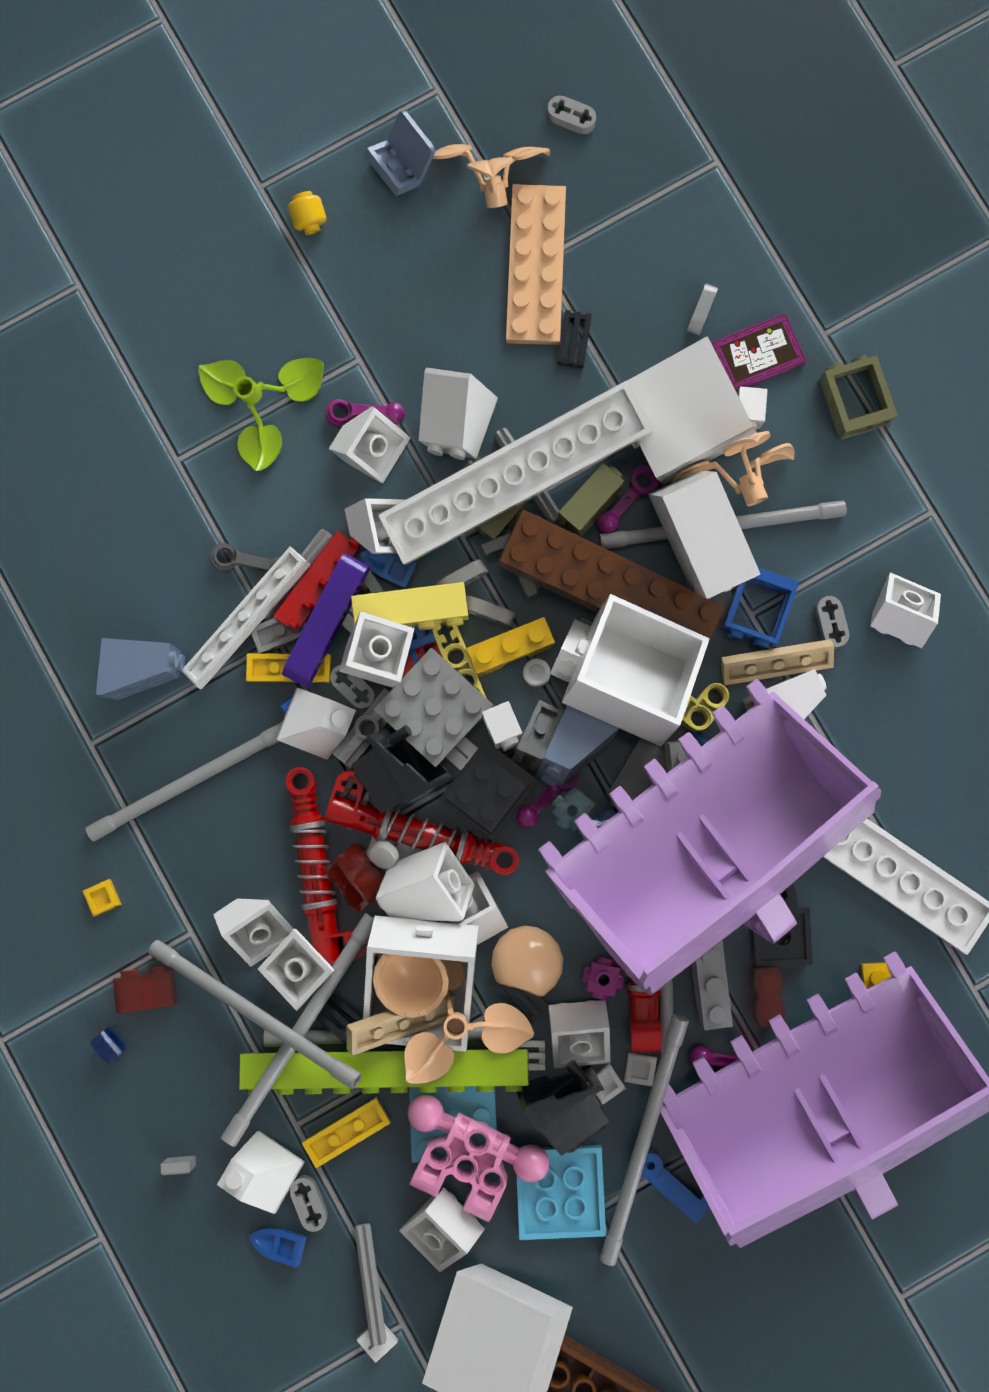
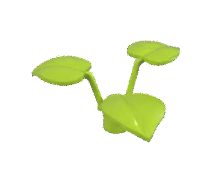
[198,358,324,471]

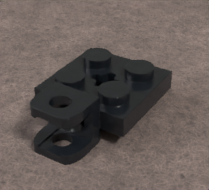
[752,884,813,967]

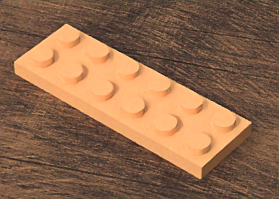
[506,184,566,345]

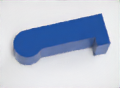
[641,1149,710,1224]

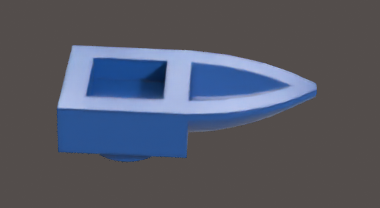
[360,550,417,589]
[248,1228,307,1267]

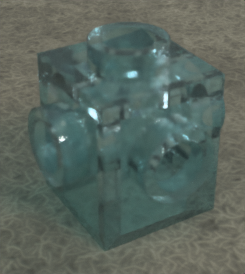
[551,786,596,831]

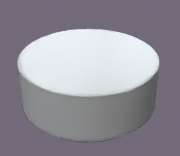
[523,659,551,687]
[369,841,399,869]

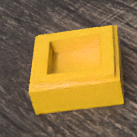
[83,879,122,917]

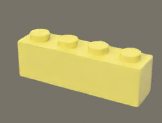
[351,582,469,630]

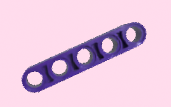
[282,553,370,688]

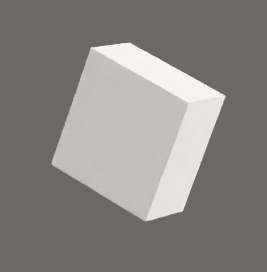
[626,336,757,485]
[648,471,760,599]
[562,594,710,746]
[363,915,479,1052]
[422,1264,573,1392]

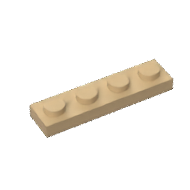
[721,639,834,685]
[347,990,455,1056]

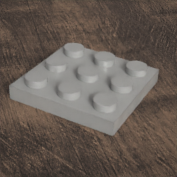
[374,648,493,767]

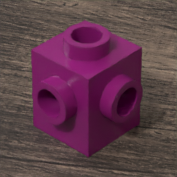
[581,957,624,1000]

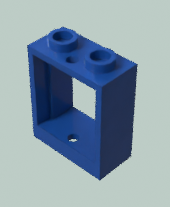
[721,567,799,650]

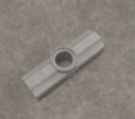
[332,688,389,769]

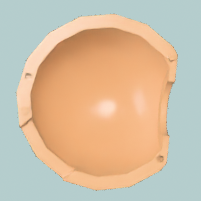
[491,926,563,997]
[373,954,449,1018]

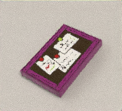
[711,313,807,392]

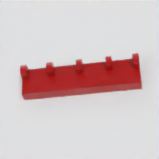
[273,531,360,634]

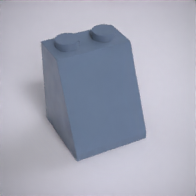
[96,638,185,701]
[536,705,620,786]

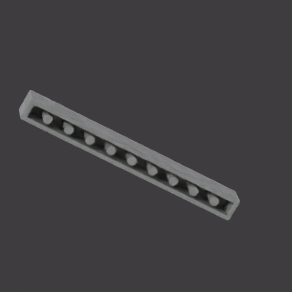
[664,740,733,1030]

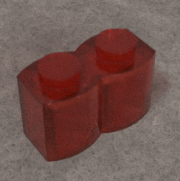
[324,843,384,912]
[113,965,177,1013]
[749,966,785,1027]

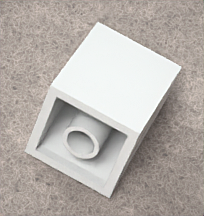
[419,368,498,460]
[742,669,827,719]
[376,842,474,921]

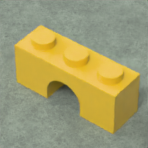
[466,617,555,677]

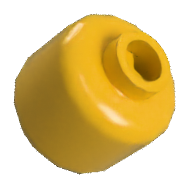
[288,191,327,235]

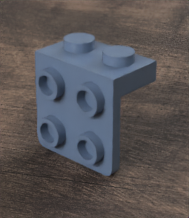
[364,111,435,196]

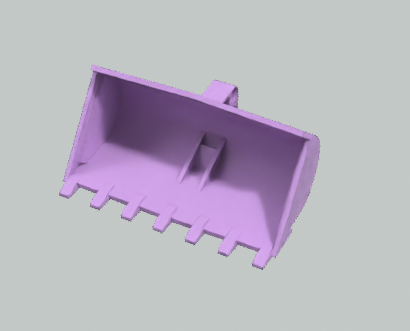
[538,679,881,995]
[660,951,989,1248]

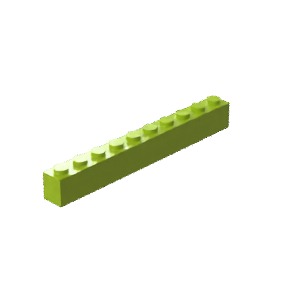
[239,1049,529,1095]

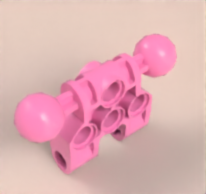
[407,1095,550,1222]

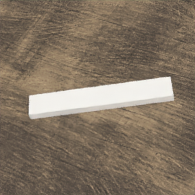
[182,546,311,690]

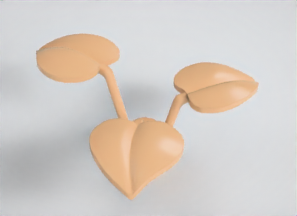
[432,144,550,208]
[672,431,795,506]
[404,960,534,1084]

